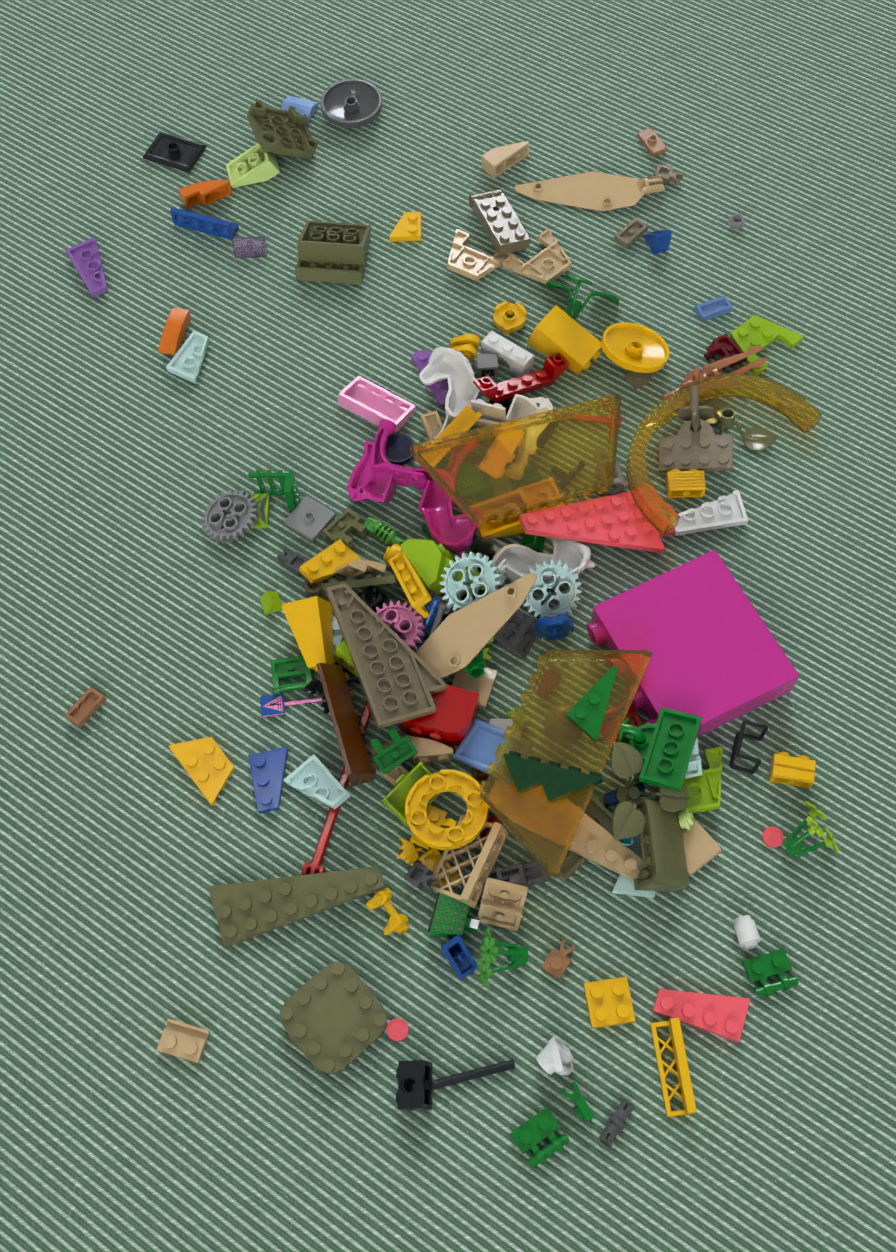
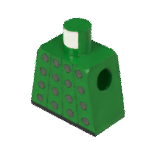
[428,892,480,939]

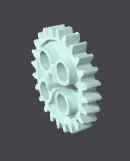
[439,552,503,611]
[523,559,582,618]

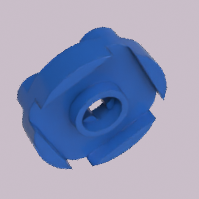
[535,613,574,641]

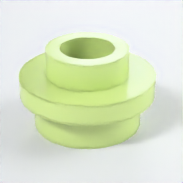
[678,809,695,830]

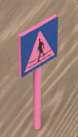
[260,693,323,717]

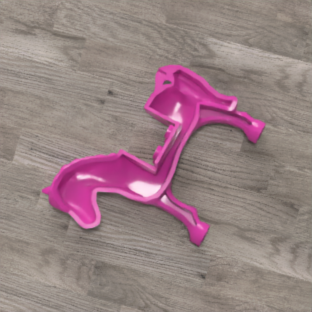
[347,419,483,559]

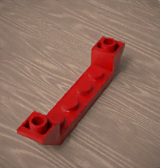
[473,354,569,403]

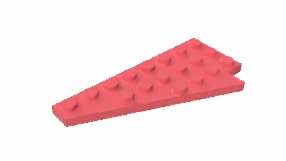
[518,487,675,553]

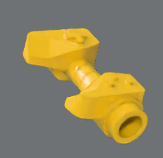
[366,888,409,935]

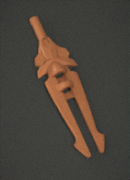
[662,346,767,402]

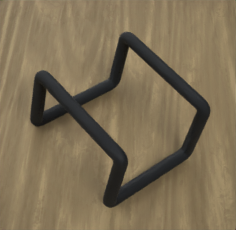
[729,720,768,774]

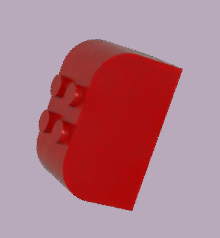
[397,685,479,747]

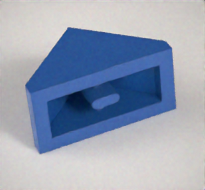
[644,230,672,254]
[441,934,477,980]

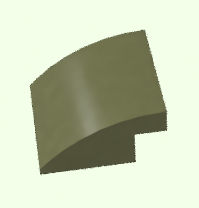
[295,220,371,285]

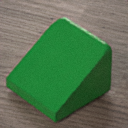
[521,533,545,553]

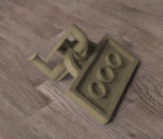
[659,386,733,473]

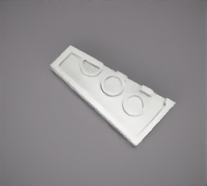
[671,489,748,536]

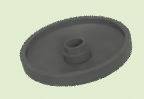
[320,79,382,128]

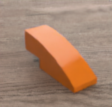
[178,180,232,209]
[158,308,191,355]

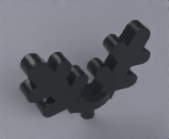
[304,680,330,714]

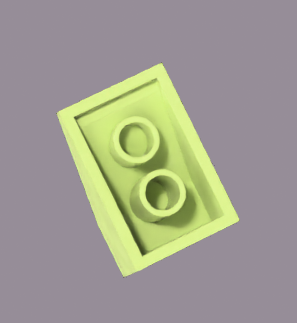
[226,143,280,188]

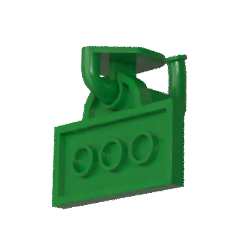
[610,707,702,792]

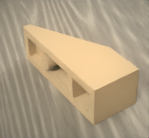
[481,141,529,178]

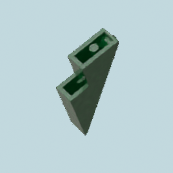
[503,751,604,803]

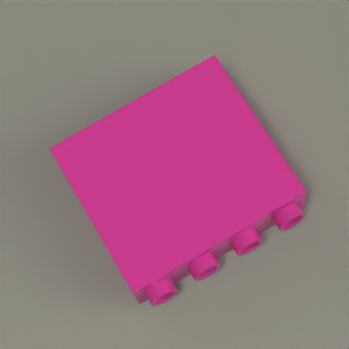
[586,550,800,738]

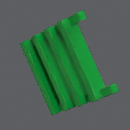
[248,470,300,511]

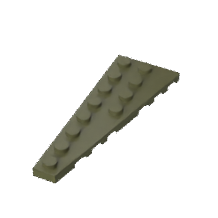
[208,866,386,948]

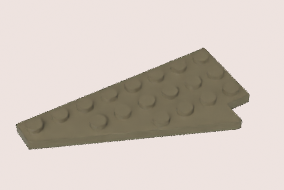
[326,583,447,729]

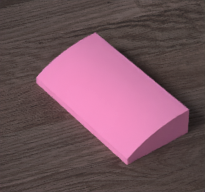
[338,375,416,433]

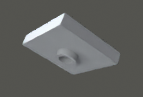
[284,496,336,542]

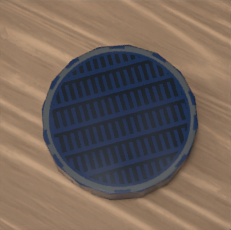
[386,432,416,465]

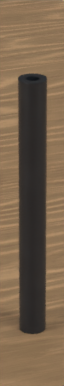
[432,1059,515,1090]

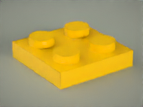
[583,977,636,1029]

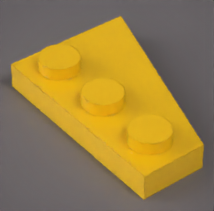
[299,539,362,584]

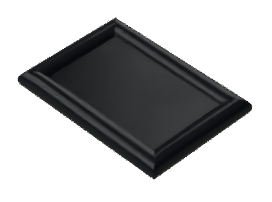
[143,131,207,173]

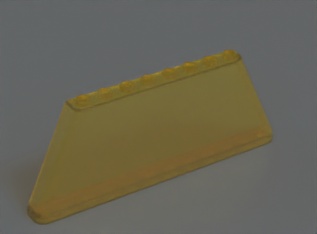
[410,394,621,526]
[478,650,653,879]

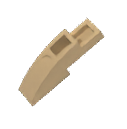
[371,736,453,765]

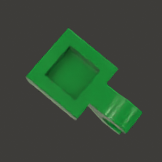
[561,1081,595,1123]

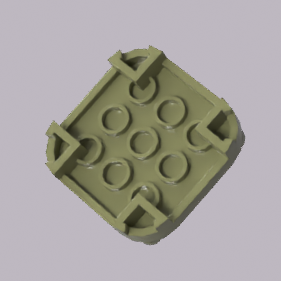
[247,100,318,160]
[280,962,387,1074]

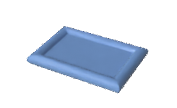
[452,718,534,785]

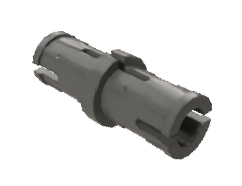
[598,1098,635,1147]

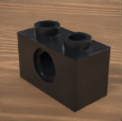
[396,1060,433,1111]

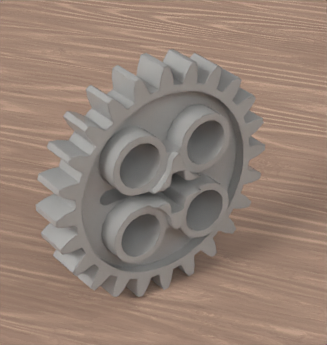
[201,489,260,544]

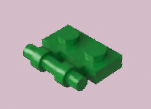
[742,948,799,998]
[510,1107,570,1169]

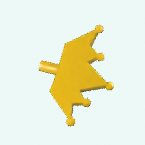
[397,837,422,866]

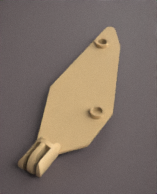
[514,171,665,212]
[415,573,537,679]

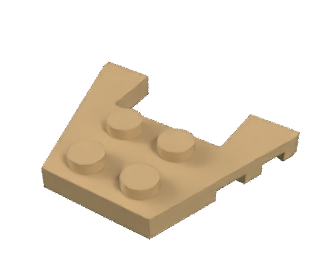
[502,228,572,284]
[447,229,513,281]

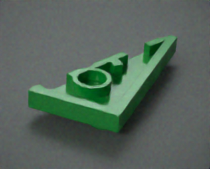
[566,665,618,742]

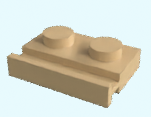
[157,1019,210,1064]

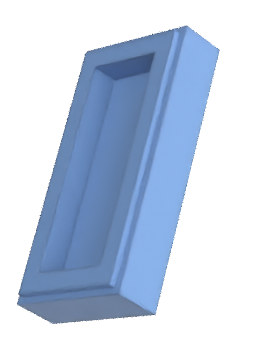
[694,295,733,322]

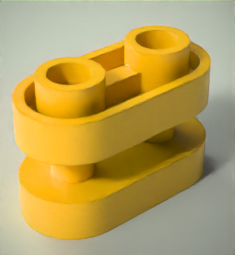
[449,333,481,361]

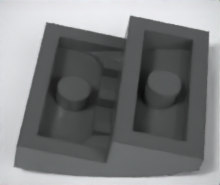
[493,609,537,659]

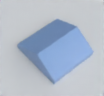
[281,96,319,125]

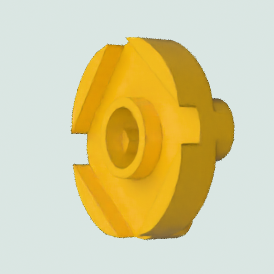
[493,301,526,334]

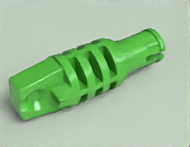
[363,517,405,546]

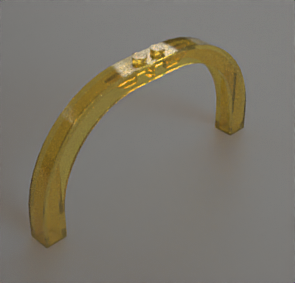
[626,374,822,536]

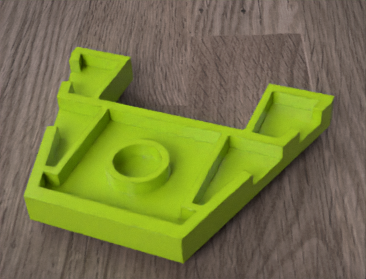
[730,315,804,377]
[678,747,723,813]

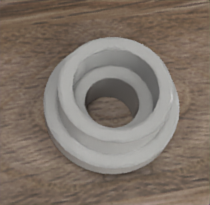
[728,214,745,229]

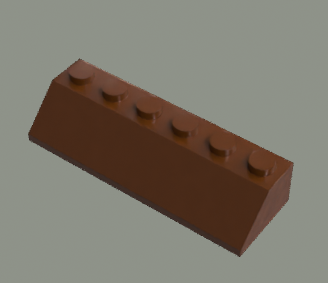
[316,663,377,787]

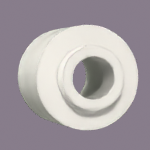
[734,915,761,950]

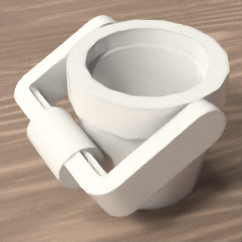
[536,1036,574,1076]

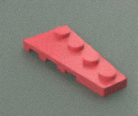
[652,989,750,1043]

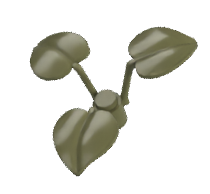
[703,396,777,452]
[610,742,689,840]

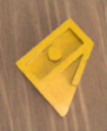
[390,212,421,242]

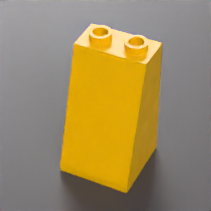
[527,305,602,375]

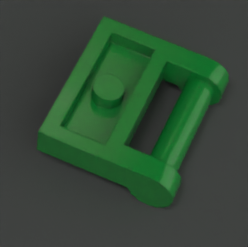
[271,655,313,695]

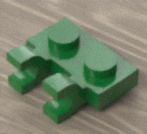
[370,727,418,775]

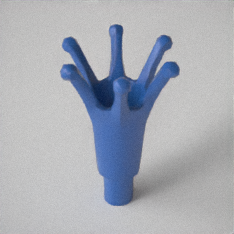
[409,597,441,641]

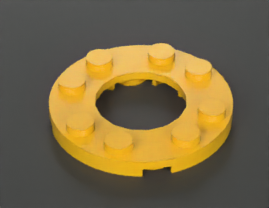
[405,769,488,850]

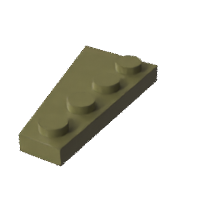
[322,572,401,592]

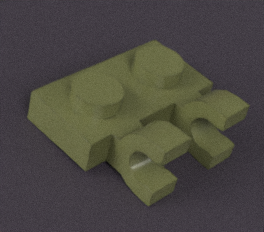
[322,508,368,550]

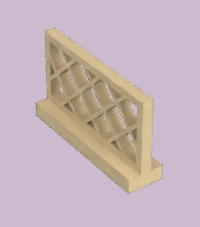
[431,814,508,908]

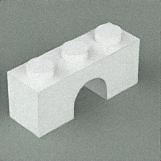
[481,331,534,376]

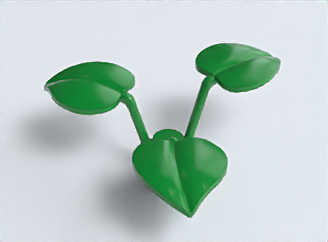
[544,274,619,319]

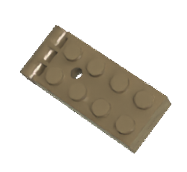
[468,189,531,255]

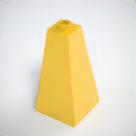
[281,596,334,673]

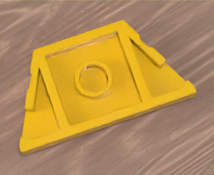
[169,737,235,806]

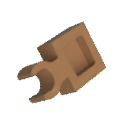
[541,939,575,980]

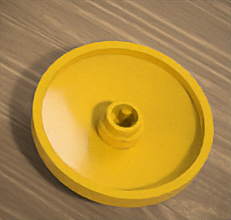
[601,322,670,373]

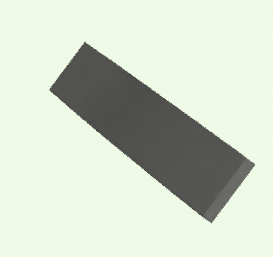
[460,859,550,896]

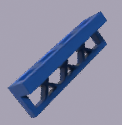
[170,208,239,240]

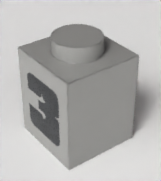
[473,353,498,379]

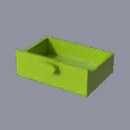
[381,761,440,827]

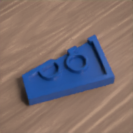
[248,746,289,814]

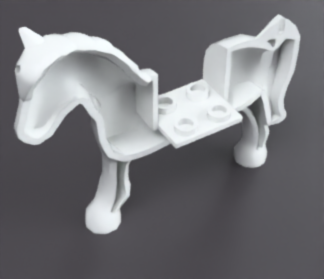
[419,346,553,480]
[422,528,595,642]

